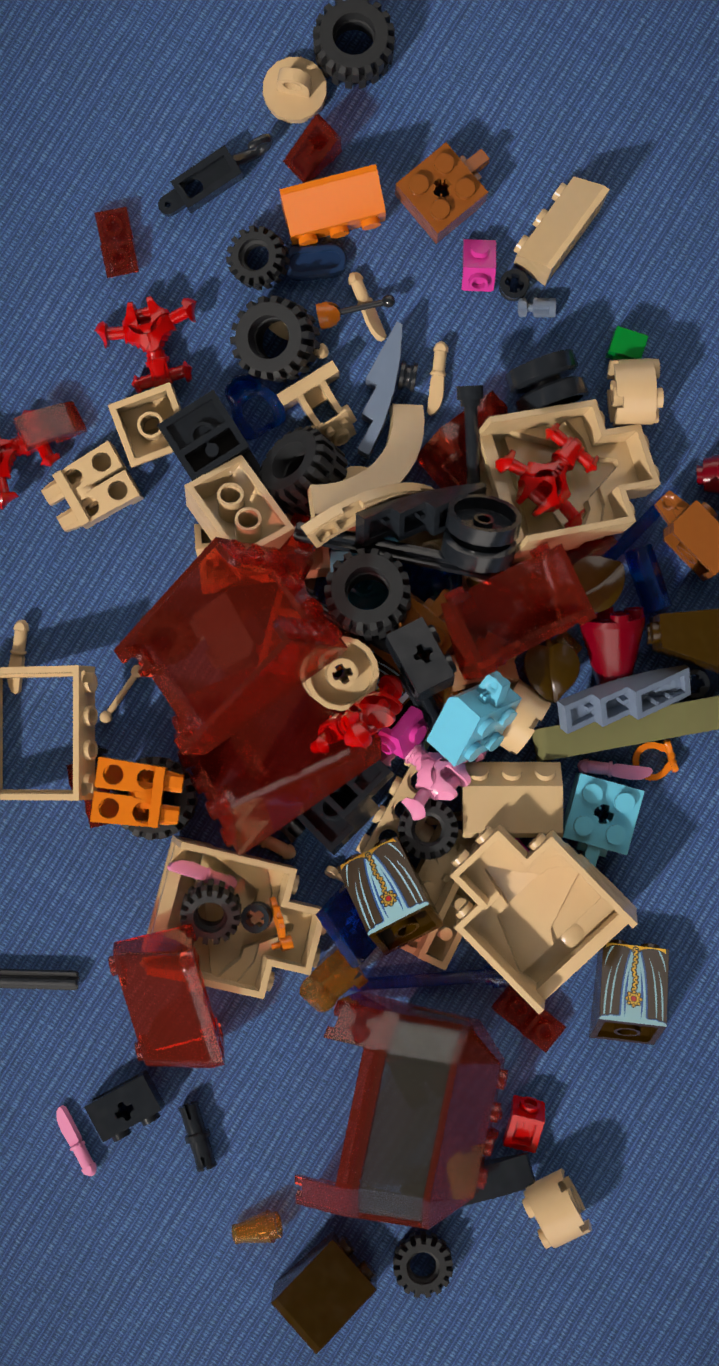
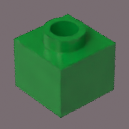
[605,326,648,360]

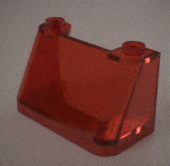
[440,542,597,681]
[108,924,225,1068]

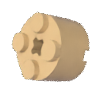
[607,358,664,426]
[500,679,551,755]
[522,1168,592,1249]

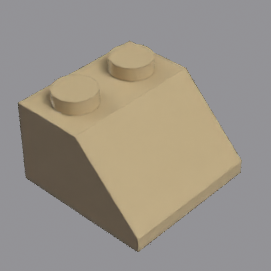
[108,382,181,468]

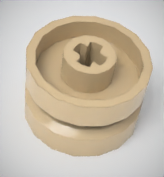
[299,633,379,711]

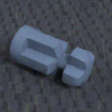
[517,298,556,318]

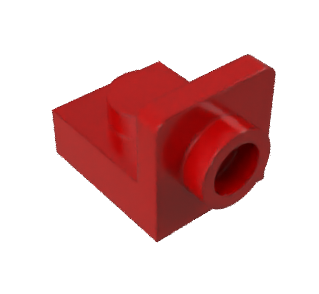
[503,1095,545,1153]

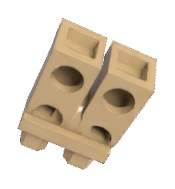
[41,441,144,532]

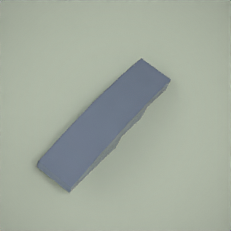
[358,322,403,460]
[557,665,691,734]

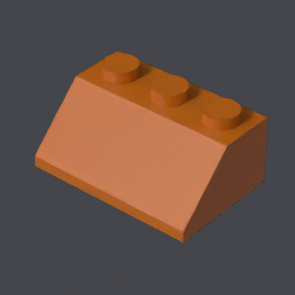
[279,164,386,247]

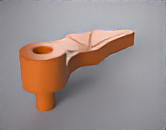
[269,896,294,952]

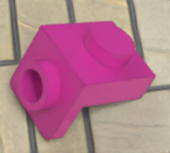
[462,239,496,292]
[374,706,427,759]

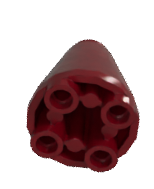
[579,606,645,685]

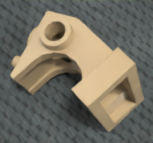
[277,360,357,446]

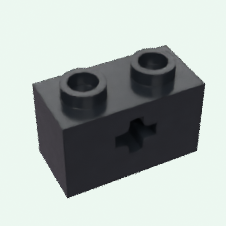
[385,617,457,703]
[84,1070,165,1142]

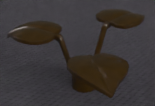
[466,556,625,703]

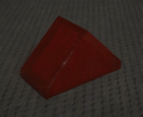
[283,114,342,183]

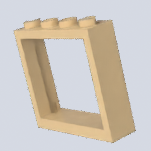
[0,665,98,801]

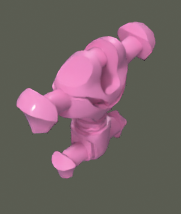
[374,742,487,821]

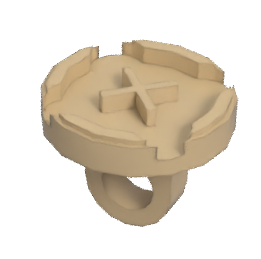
[263,57,327,123]

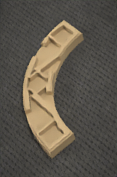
[307,404,425,519]
[301,482,434,548]

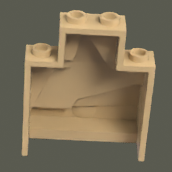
[478,399,660,563]
[450,824,638,1014]
[140,835,329,999]

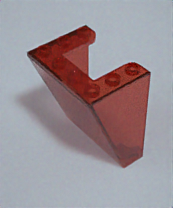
[114,537,348,755]
[171,638,382,856]

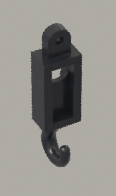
[158,133,273,217]

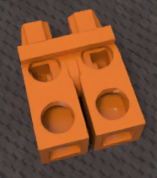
[90,756,185,828]

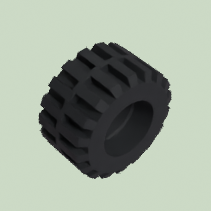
[313,0,395,89]
[230,295,320,383]
[258,426,348,518]
[324,548,411,641]
[112,756,198,840]

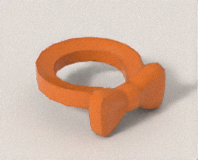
[632,739,679,781]

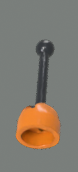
[316,295,395,330]

